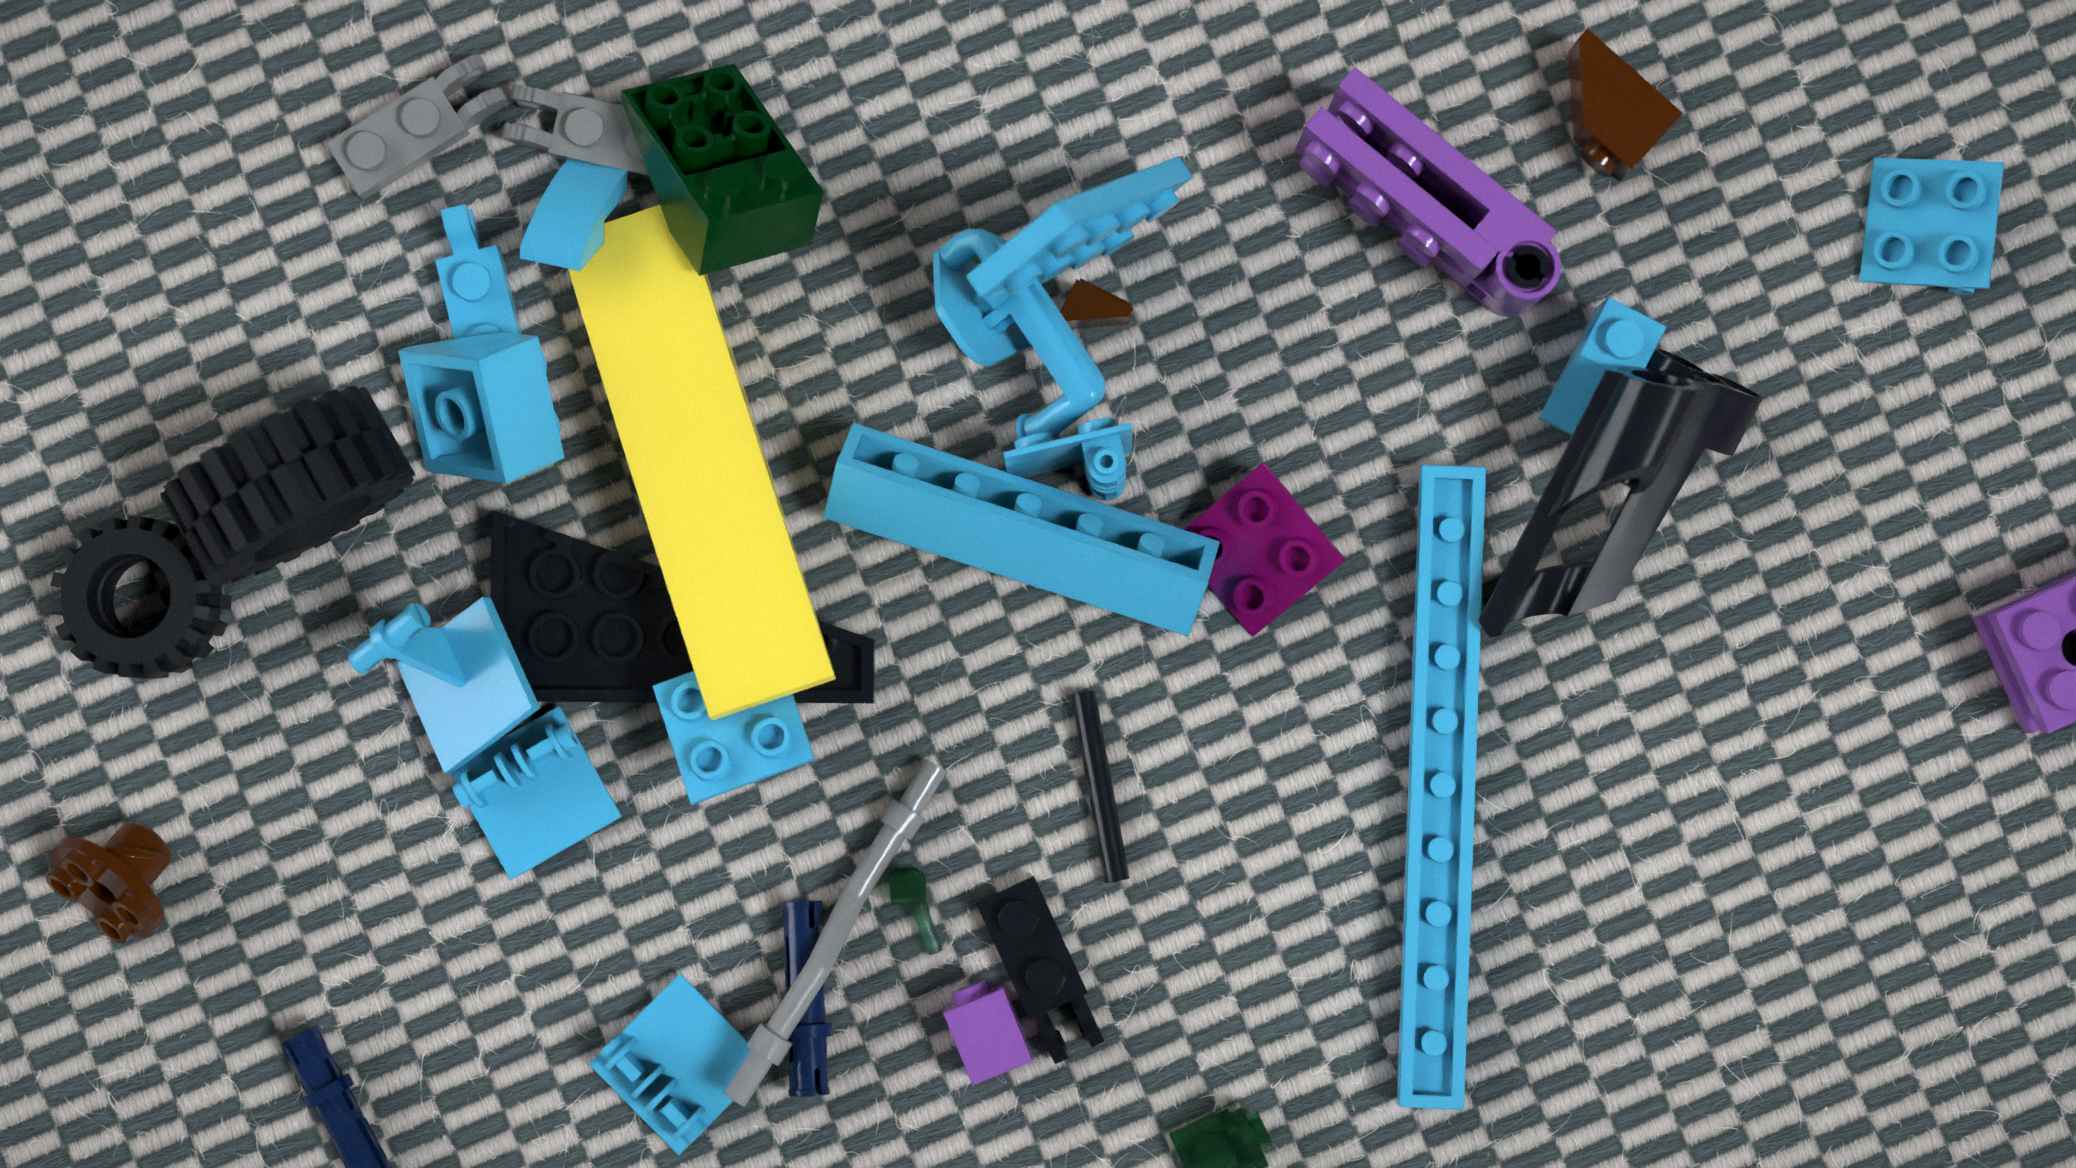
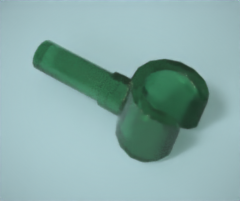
[889,868,943,955]

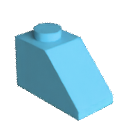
[1538,297,1666,436]

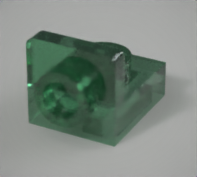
[1169,1100,1273,1168]

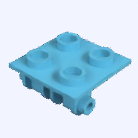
[1859,158,2004,295]
[1003,418,1132,501]
[653,671,815,805]
[450,706,622,880]
[589,973,751,1155]

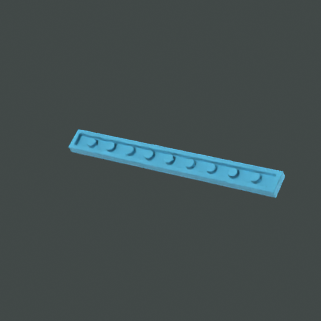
[1397,464,1486,1110]

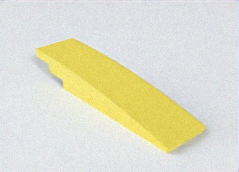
[568,205,836,721]

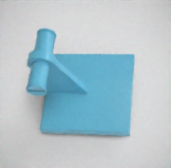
[348,597,540,773]

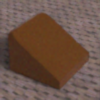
[1060,279,1134,329]

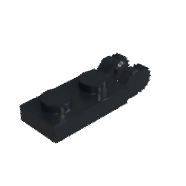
[976,875,1105,1064]

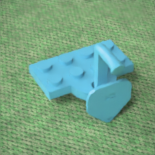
[933,156,1193,439]

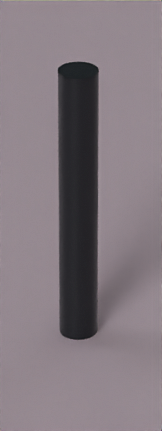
[1070,690,1130,883]

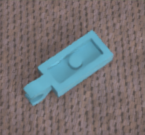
[435,204,522,339]

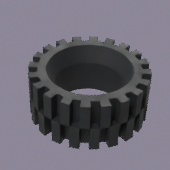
[161,386,416,586]

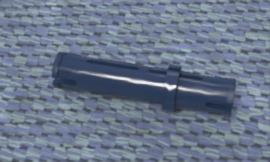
[781,900,832,1097]
[279,1024,391,1168]

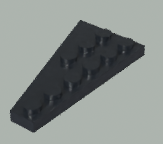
[490,510,875,704]

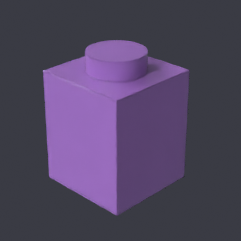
[943,979,1033,1086]

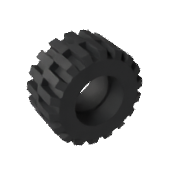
[50,516,232,679]

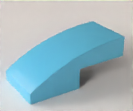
[520,159,628,271]

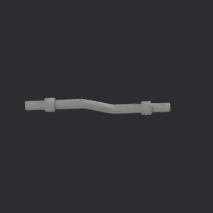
[724,759,947,1107]

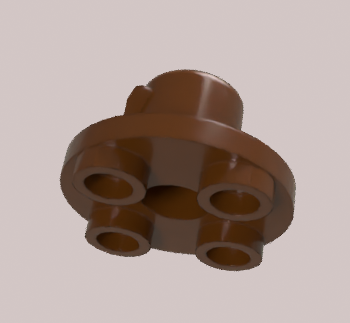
[45,822,171,944]

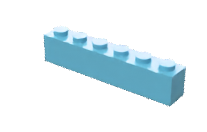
[823,423,1220,637]

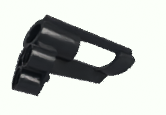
[1478,348,1763,638]

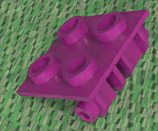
[1184,462,1346,637]

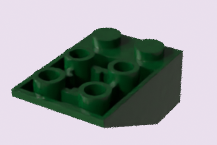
[620,64,823,276]

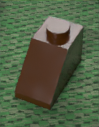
[1568,28,1683,181]

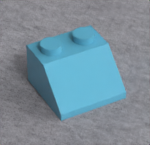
[398,332,565,484]

